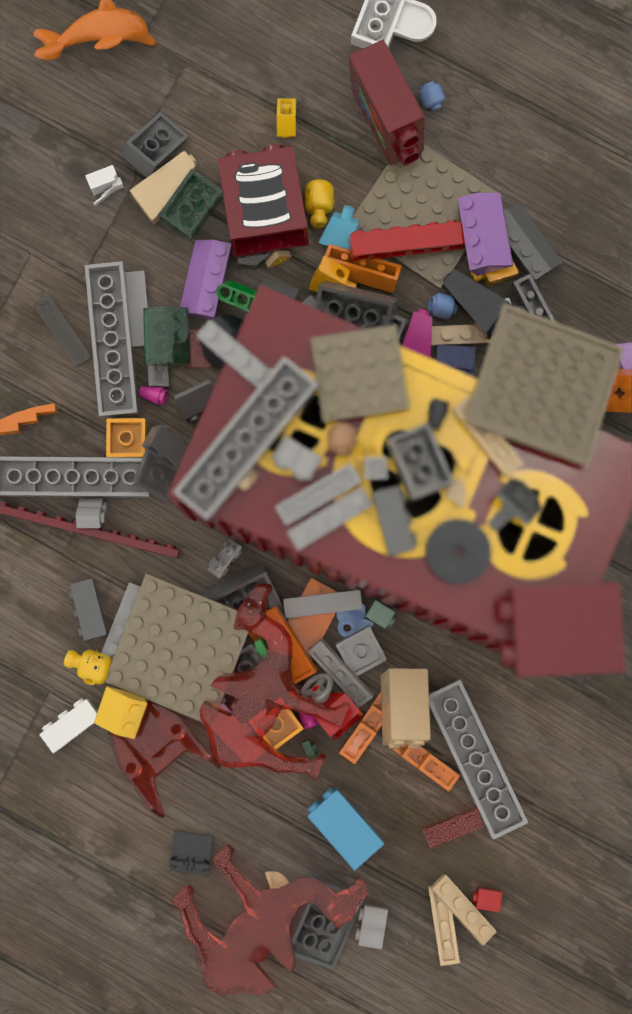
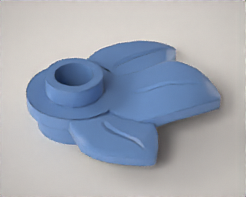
[337,604,373,637]

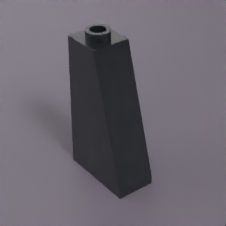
[443,269,511,339]

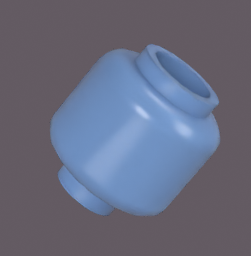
[418,81,445,111]
[428,293,458,320]

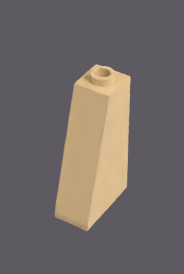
[130,151,197,225]

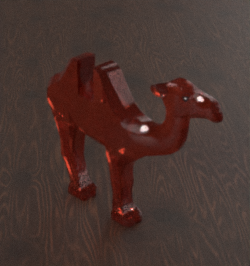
[200,583,350,779]
[171,844,368,996]

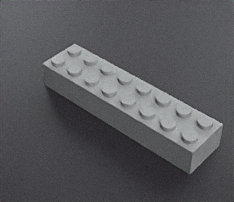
[84,261,140,419]
[174,356,319,521]
[0,457,151,498]
[429,679,528,840]

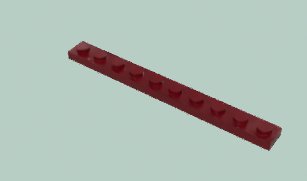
[0,501,180,559]

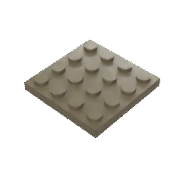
[311,325,409,423]

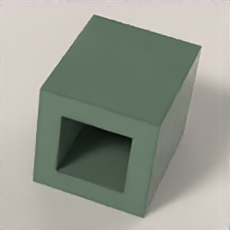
[365,600,396,629]

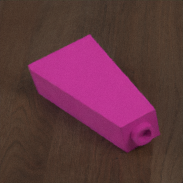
[402,308,433,358]

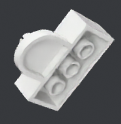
[351,0,436,48]

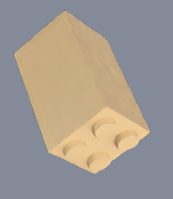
[381,669,430,749]

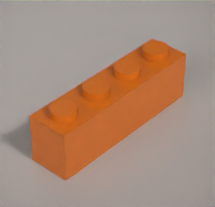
[325,244,402,294]

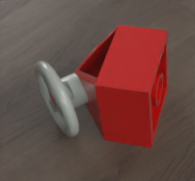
[299,673,364,741]

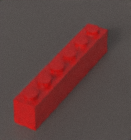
[348,220,465,262]

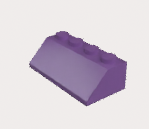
[458,193,513,276]
[179,240,232,320]

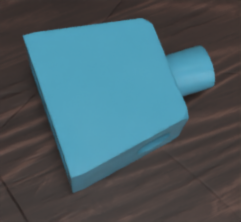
[319,205,360,250]

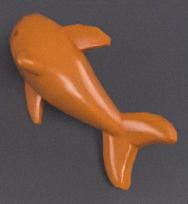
[33,0,156,60]

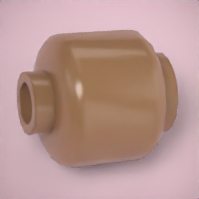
[328,423,357,457]

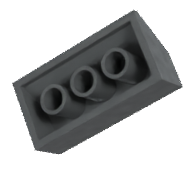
[504,203,563,283]

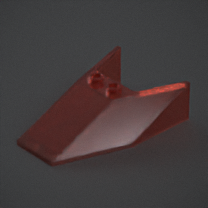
[107,699,221,818]

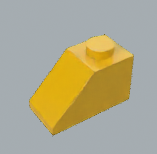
[277,98,296,138]

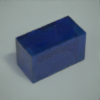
[435,344,476,374]

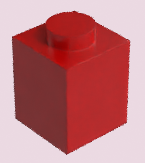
[472,886,502,912]

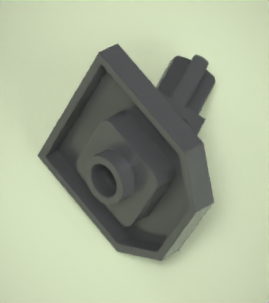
[488,478,542,531]

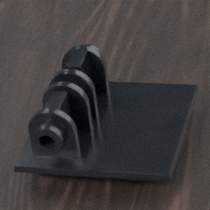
[170,831,213,875]

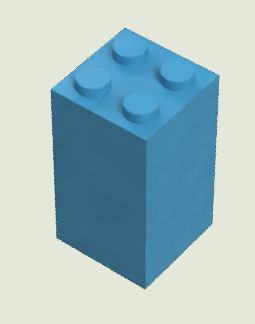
[307,787,384,871]

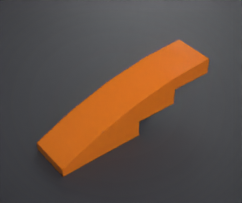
[0,403,58,435]
[339,692,382,764]
[387,745,460,791]

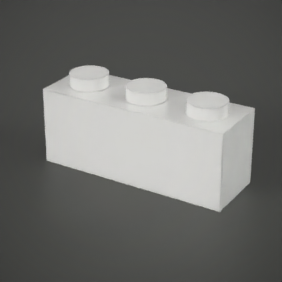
[39,698,98,753]

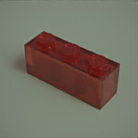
[422,806,485,849]

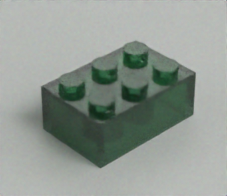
[158,168,223,241]

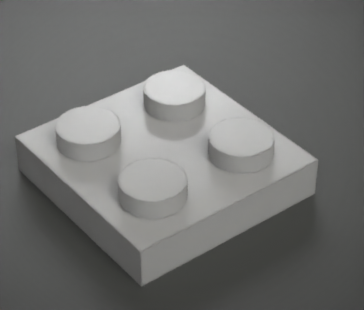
[335,625,387,676]

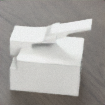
[85,165,124,206]

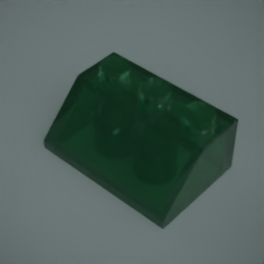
[143,306,190,368]

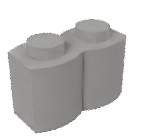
[272,436,323,482]
[76,498,108,528]
[355,904,388,949]

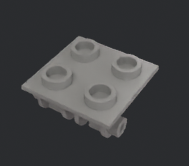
[207,539,242,579]

